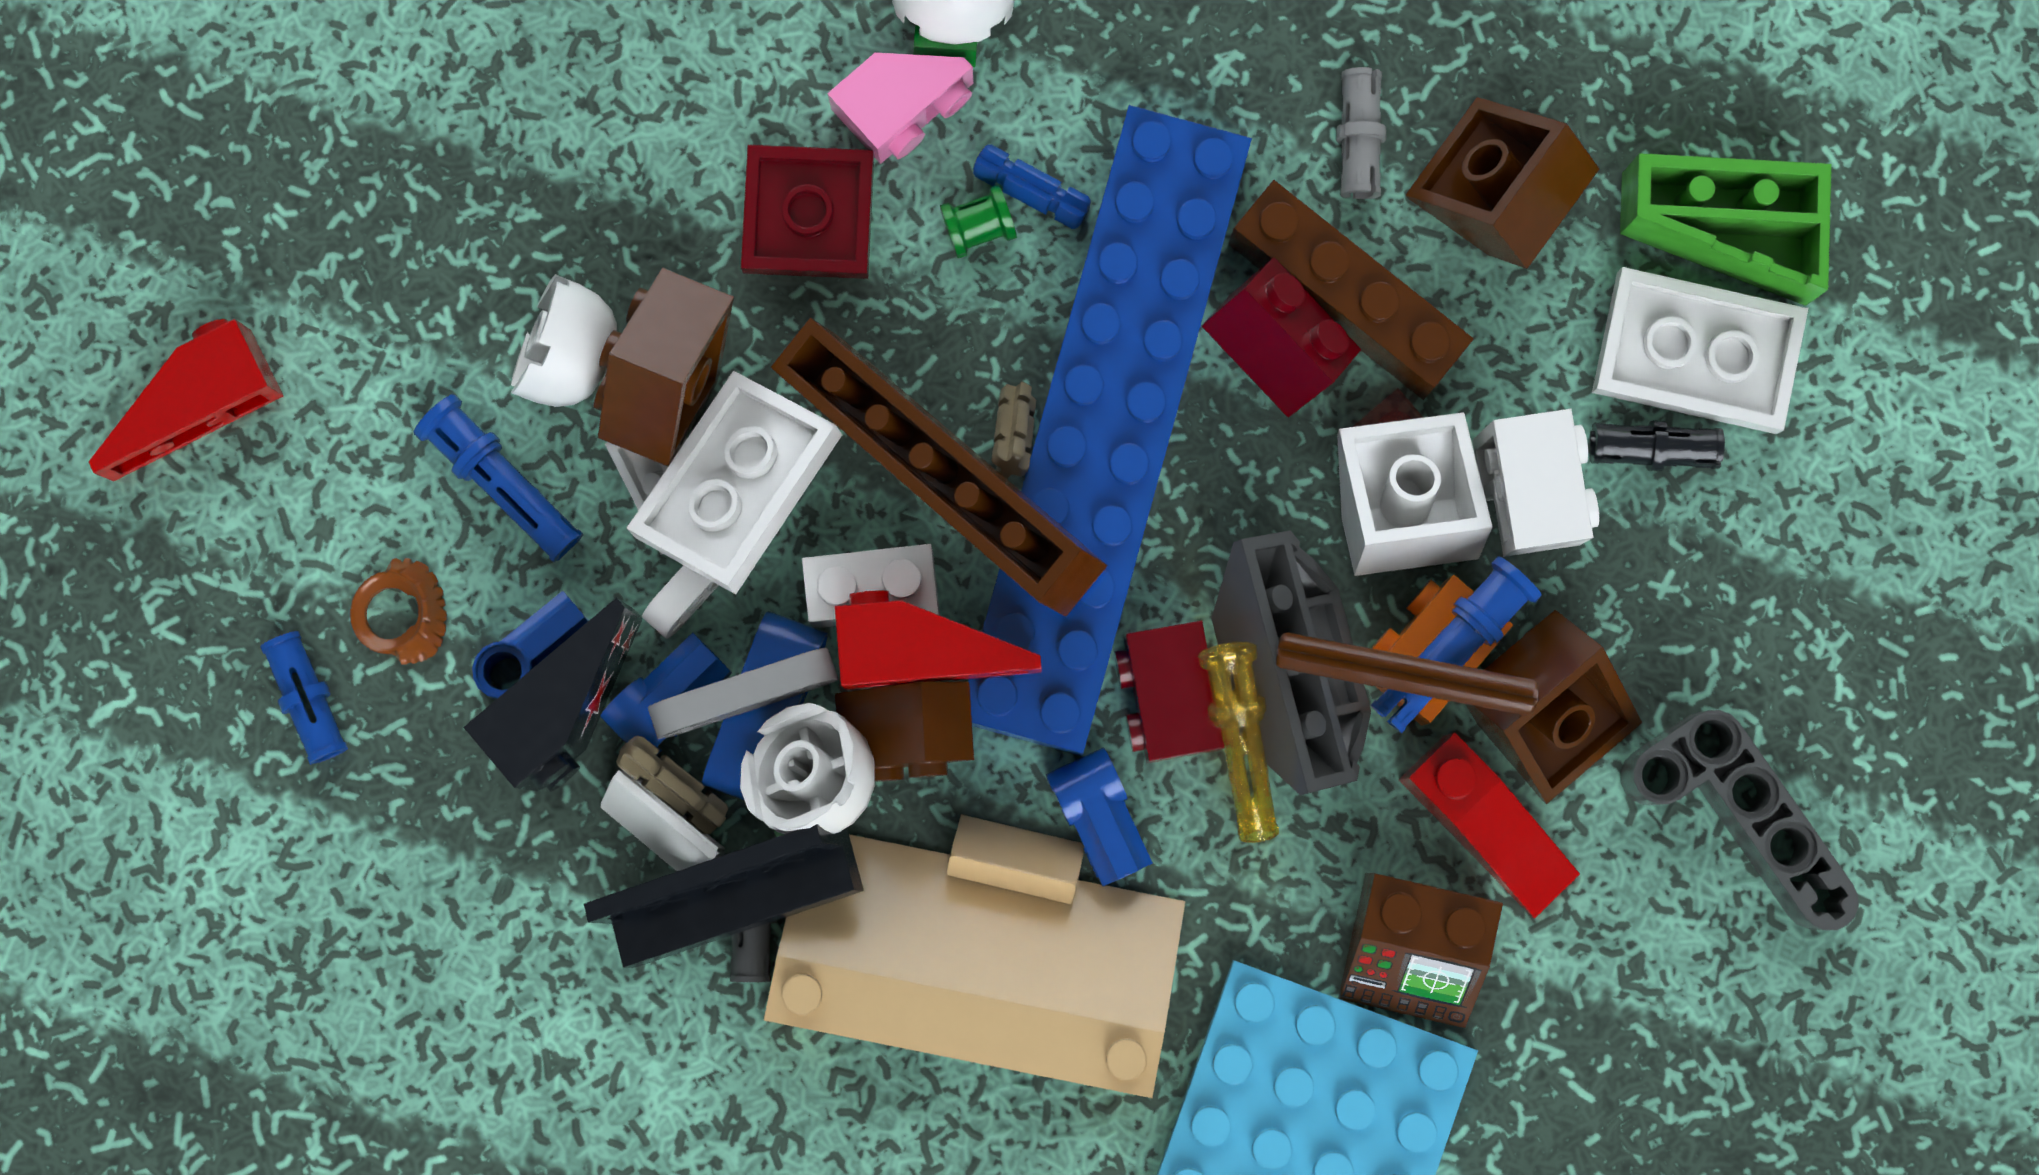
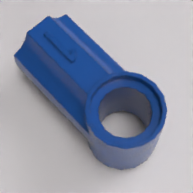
[472,591,588,701]
[600,633,732,756]
[1045,747,1153,886]

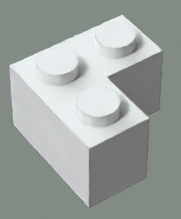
[1472,409,1599,557]
[802,544,940,628]

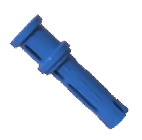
[413,394,583,563]
[1371,556,1542,734]

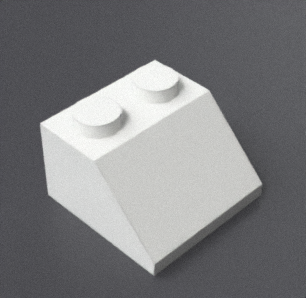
[1337,412,1493,576]

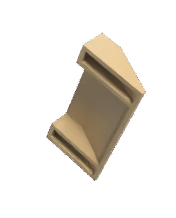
[764,834,1185,1098]

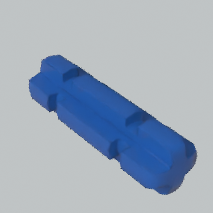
[973,145,1091,229]

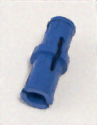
[260,631,348,765]

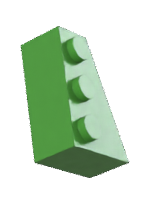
[1620,153,1832,306]

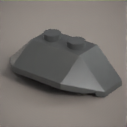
[1211,530,1371,795]

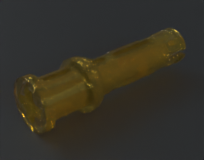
[1198,642,1279,843]

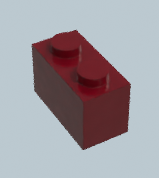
[1201,257,1362,418]
[1114,620,1226,764]

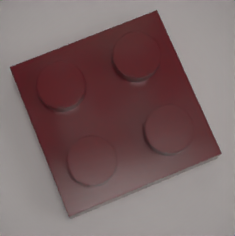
[741,145,875,279]

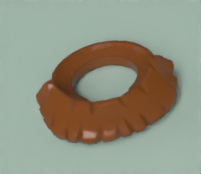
[350,558,447,665]

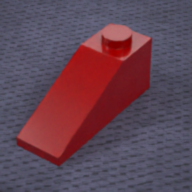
[88,319,284,482]
[835,590,1042,690]
[1399,733,1580,919]

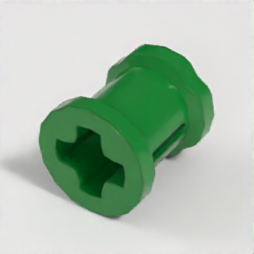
[940,185,1017,259]

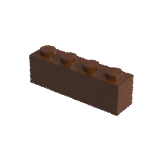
[1228,180,1474,400]

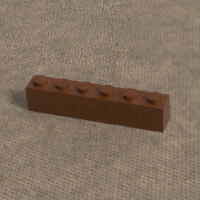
[770,317,1108,617]

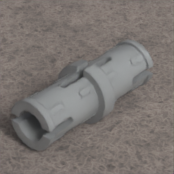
[1336,67,1386,199]

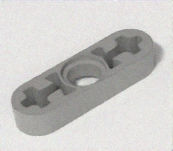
[647,648,838,739]

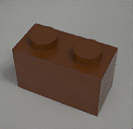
[835,682,974,782]

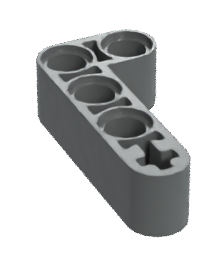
[1620,710,1859,930]

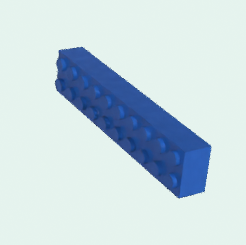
[968,105,1252,756]

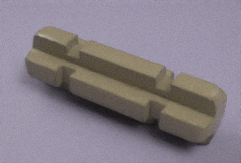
[991,381,1036,479]
[616,735,728,834]

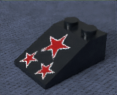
[463,598,642,792]

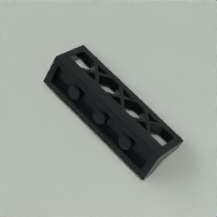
[584,824,864,968]

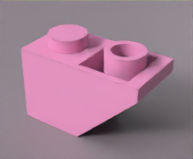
[827,52,974,164]

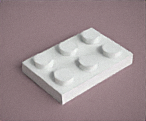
[1592,267,1809,434]
[627,371,842,595]

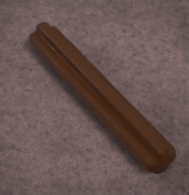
[1276,632,1539,715]

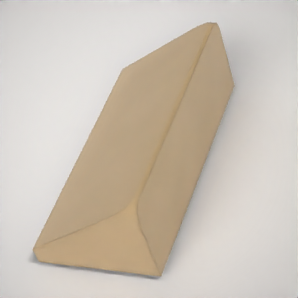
[946,814,1084,905]

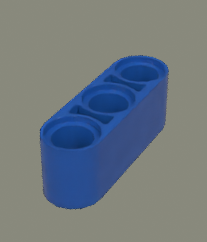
[702,611,828,800]

